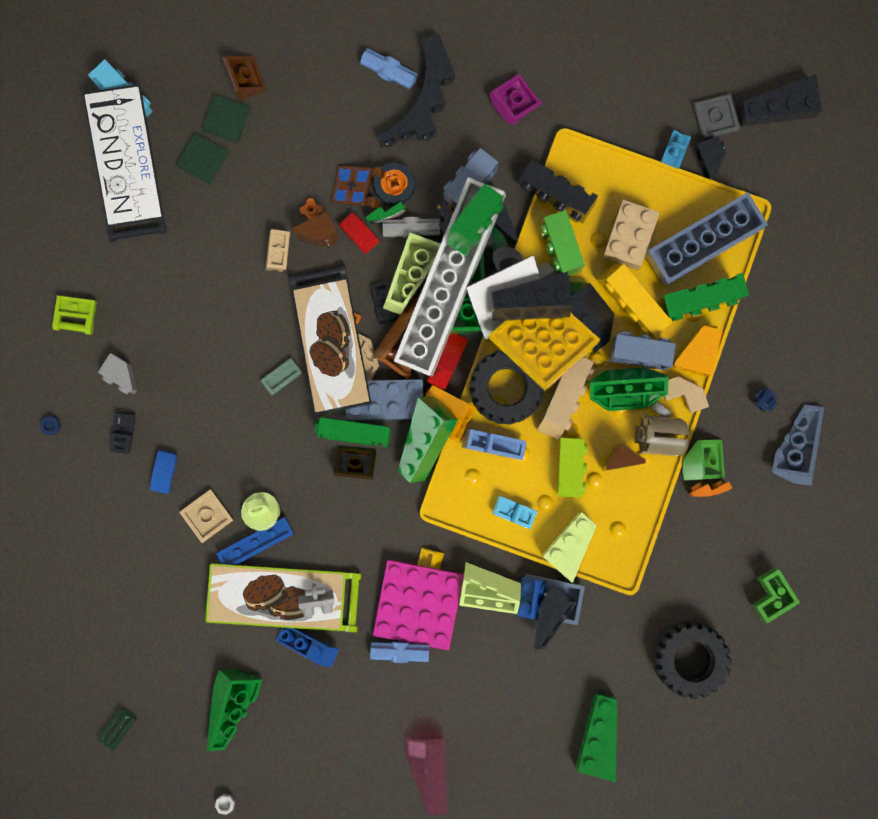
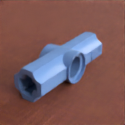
[360,48,418,89]
[370,641,429,663]

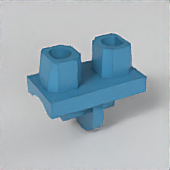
[661,130,691,169]

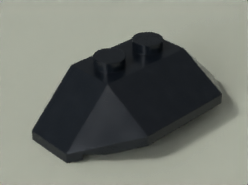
[569,281,614,353]

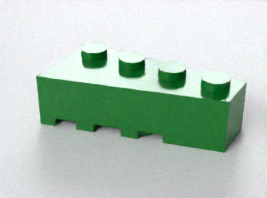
[659,273,749,322]
[398,396,458,483]
[575,691,617,782]

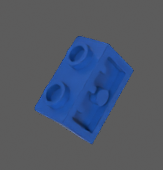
[517,577,547,620]

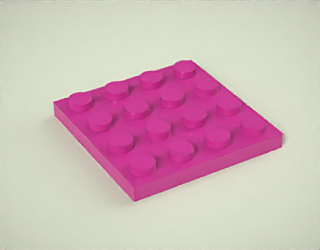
[373,559,464,651]

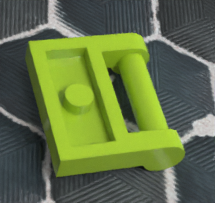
[53,296,97,335]

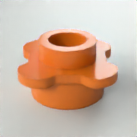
[300,198,323,220]

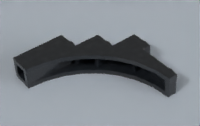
[378,32,455,148]

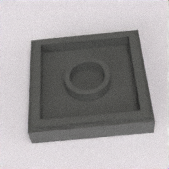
[693,94,740,140]

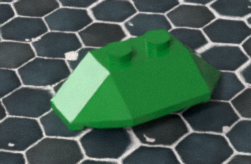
[590,367,669,411]

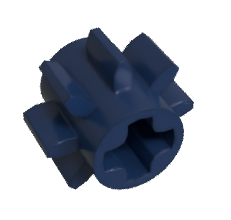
[753,388,778,412]

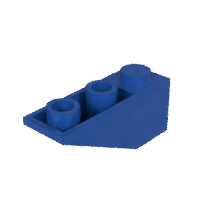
[276,627,339,667]

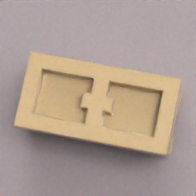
[265,229,290,272]

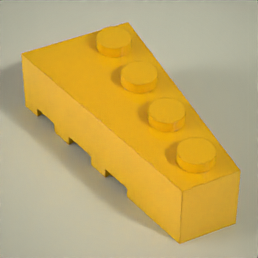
[596,264,672,338]

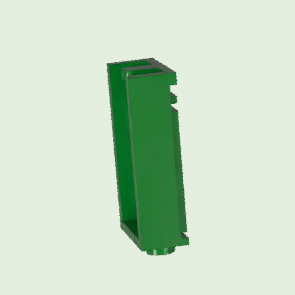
[315,417,391,448]

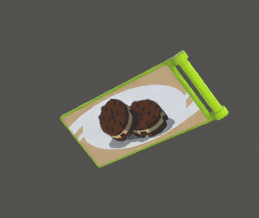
[206,564,361,632]

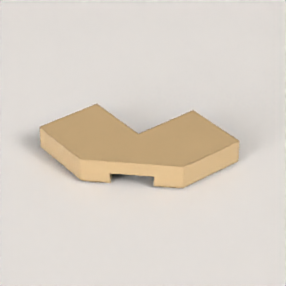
[359,334,379,381]
[664,376,709,413]

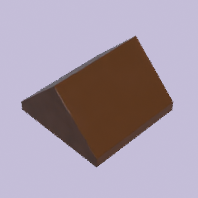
[223,56,267,101]
[601,444,646,471]

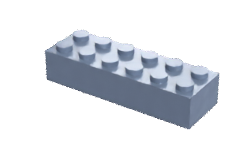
[645,192,768,287]

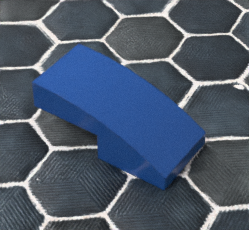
[150,450,178,494]

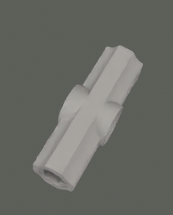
[383,217,440,239]

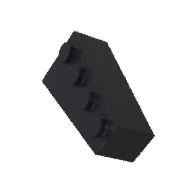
[738,74,822,126]
[519,160,598,224]
[490,272,573,321]

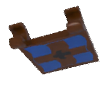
[331,166,385,208]

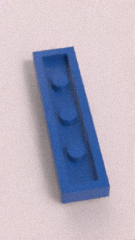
[216,517,294,565]

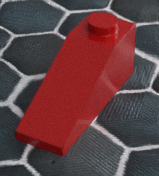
[427,334,469,391]

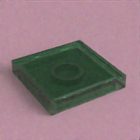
[202,95,251,144]
[176,134,229,185]

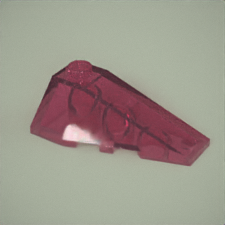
[406,735,447,815]

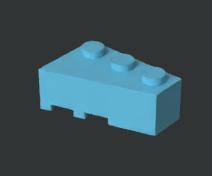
[88,59,153,117]

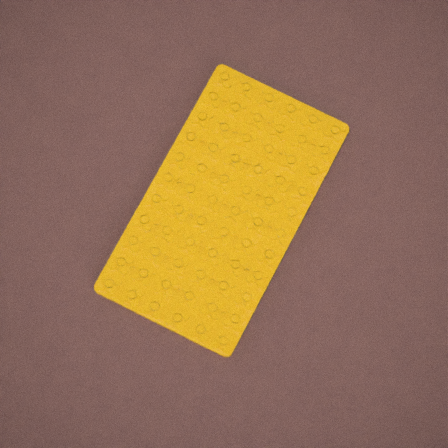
[420,129,771,595]

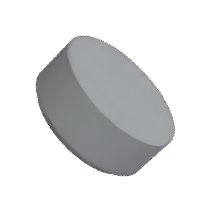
[652,402,672,417]

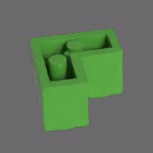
[751,568,800,623]

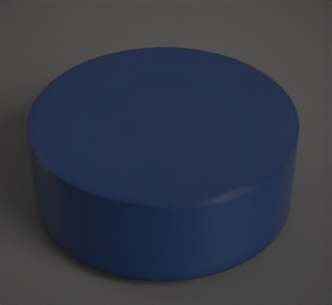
[40,416,61,435]

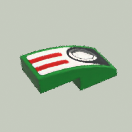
[365,202,406,225]

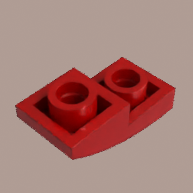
[338,212,380,254]

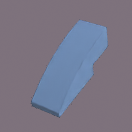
[462,429,527,460]

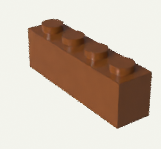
[372,293,420,380]

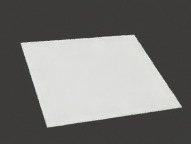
[466,256,541,340]

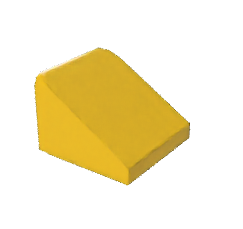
[417,548,444,569]

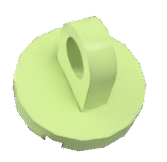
[241,492,280,531]

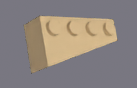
[537,357,594,440]

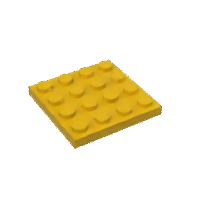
[489,313,600,390]

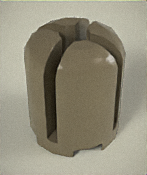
[635,415,689,456]

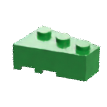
[447,183,504,257]

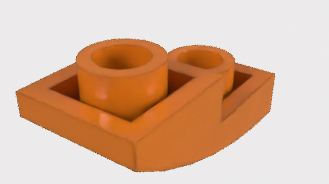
[688,480,732,497]

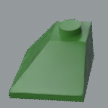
[682,440,725,480]

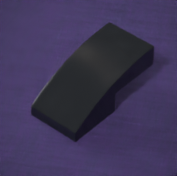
[371,281,398,324]
[110,412,136,454]

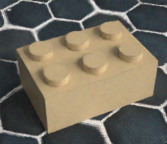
[602,200,660,271]

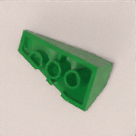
[207,669,263,751]

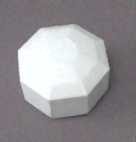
[215,793,235,815]

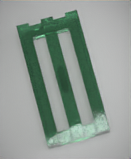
[97,708,137,752]

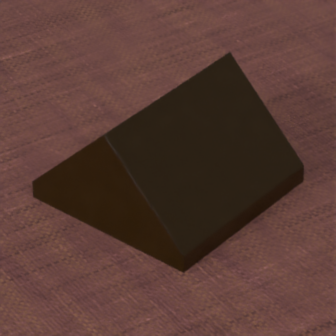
[333,447,377,480]

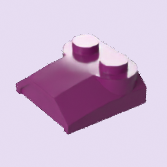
[490,74,543,125]

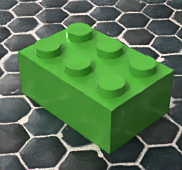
[539,210,585,276]

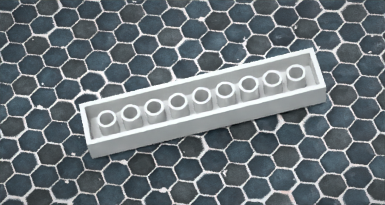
[394,177,506,377]

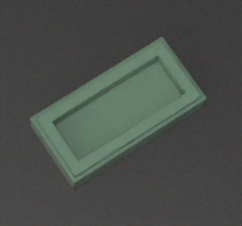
[260,358,303,396]

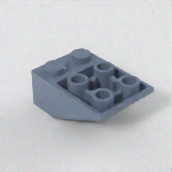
[525,574,585,625]

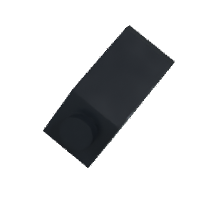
[694,136,726,180]

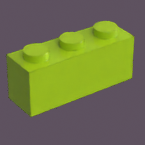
[557,438,588,498]

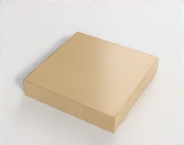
[179,489,234,543]

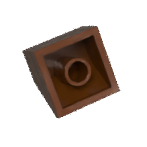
[292,211,340,248]

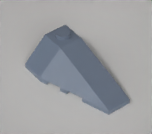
[772,405,824,486]

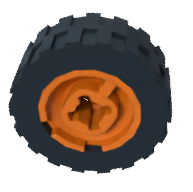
[373,162,415,206]

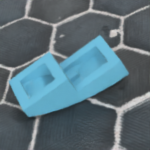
[492,496,537,529]

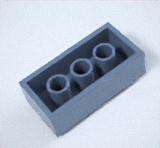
[346,380,423,421]

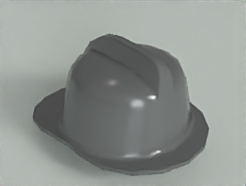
[492,247,524,272]

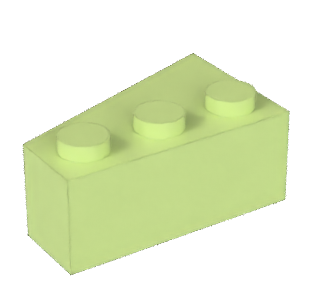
[542,511,597,583]
[459,562,521,614]

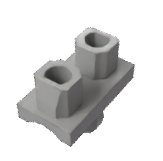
[298,583,334,617]

